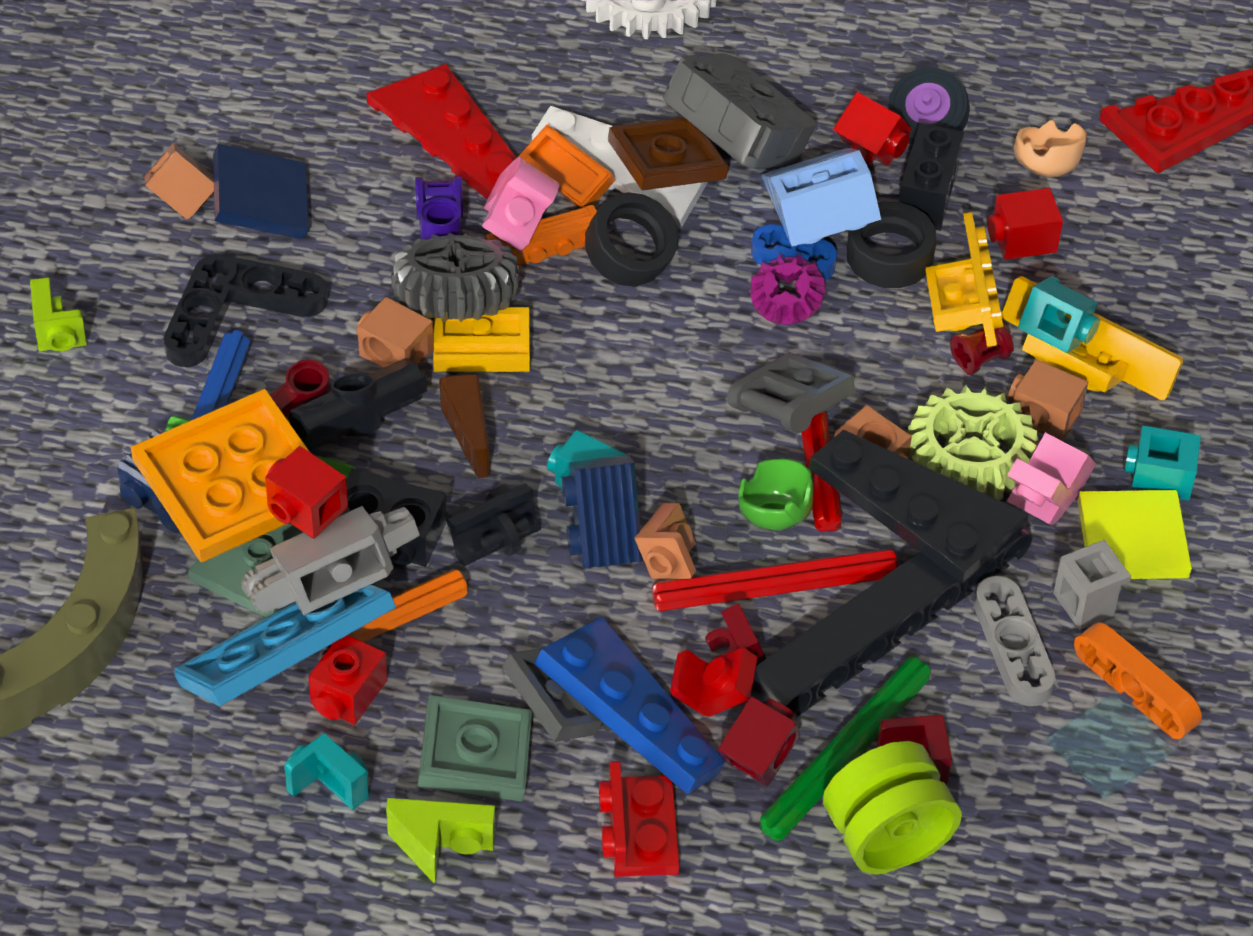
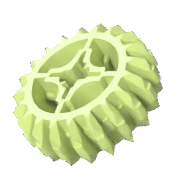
[907,385,1039,501]

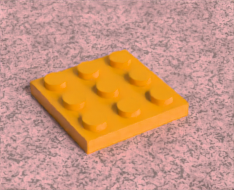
[131,389,309,563]

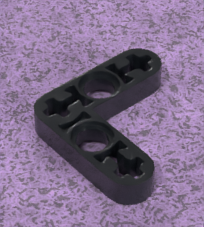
[164,254,328,367]

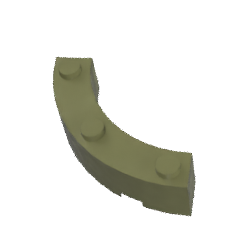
[0,508,143,737]

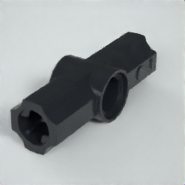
[286,358,427,451]

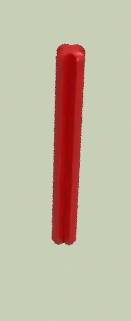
[652,549,898,611]

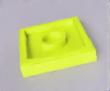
[1077,490,1192,579]

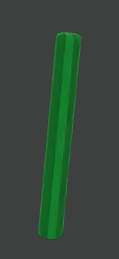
[759,657,931,842]

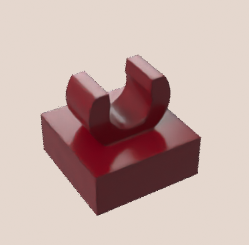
[705,603,766,666]

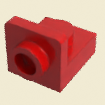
[670,647,758,717]

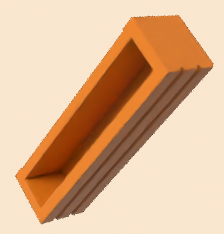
[485,205,597,266]

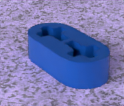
[751,224,837,281]

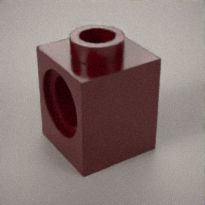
[718,696,801,787]

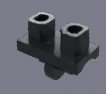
[445,483,541,566]

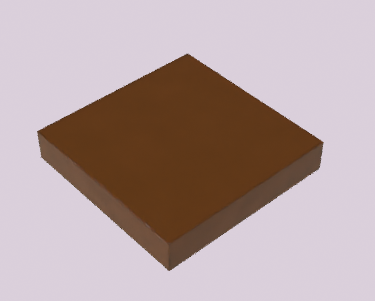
[608,117,728,191]

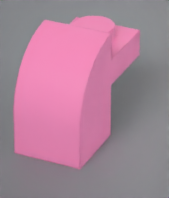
[482,157,559,252]
[1007,432,1096,525]

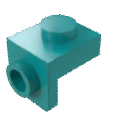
[284,733,369,810]

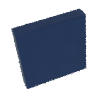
[213,144,309,239]

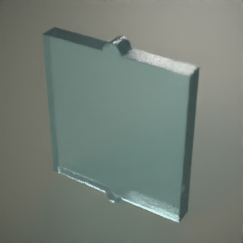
[1047,694,1173,799]

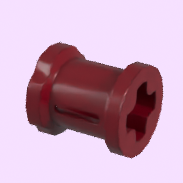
[950,323,1014,375]

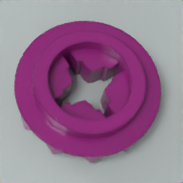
[750,253,825,325]

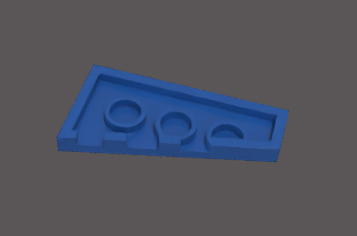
[534,616,725,795]

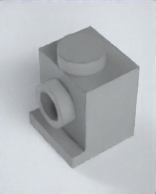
[1053,540,1131,630]

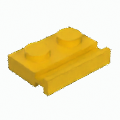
[433,307,530,372]

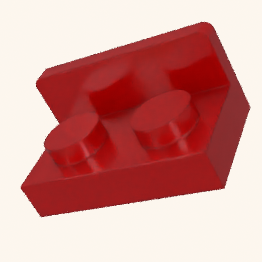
[599,761,679,877]

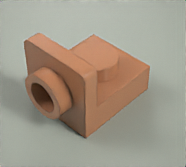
[634,503,696,579]

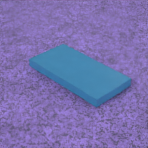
[173,584,396,707]

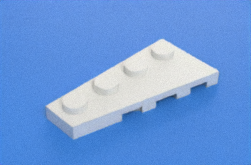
[532,106,708,230]

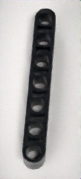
[750,528,1033,716]

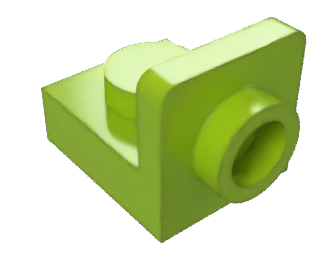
[30,277,87,352]

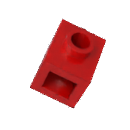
[833,92,912,166]
[987,188,1063,260]
[265,446,348,539]
[308,635,387,725]

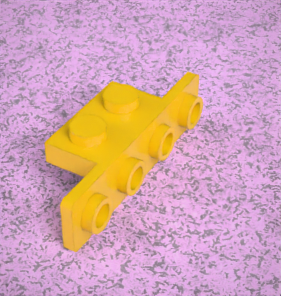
[925,212,1003,347]
[1001,276,1184,400]

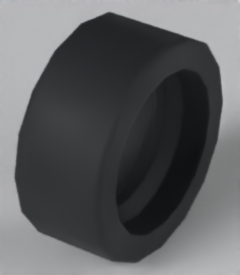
[585,192,678,287]
[847,201,936,288]

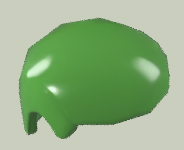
[738,458,814,531]

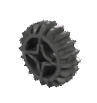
[391,233,519,322]

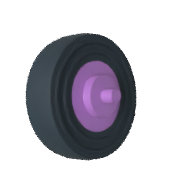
[888,67,970,145]

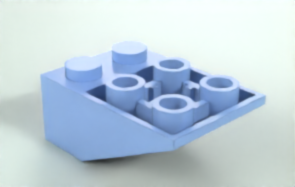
[761,147,881,247]

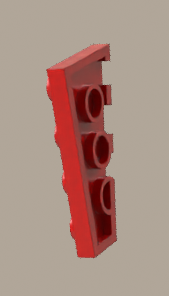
[366,64,516,199]
[1099,68,1253,174]

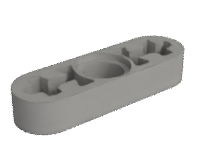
[974,576,1055,706]

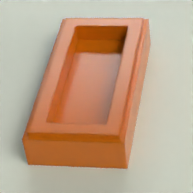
[517,124,616,208]

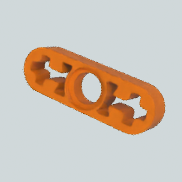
[1074,622,1202,740]

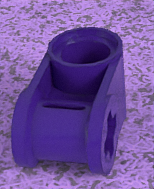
[415,176,463,240]

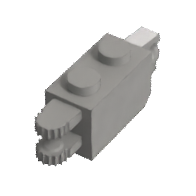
[241,506,420,615]

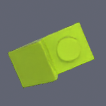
[386,798,495,883]

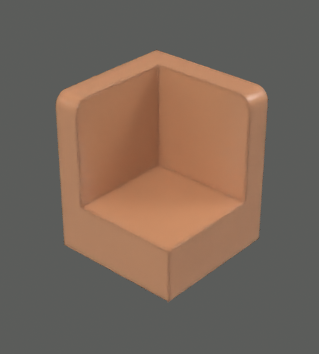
[144,143,214,219]

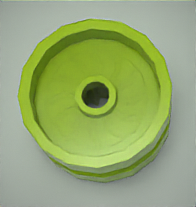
[823,741,962,875]

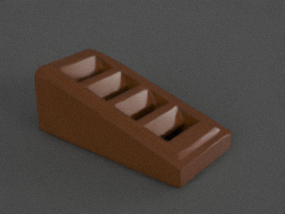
[439,374,490,478]

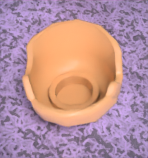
[1014,120,1087,178]

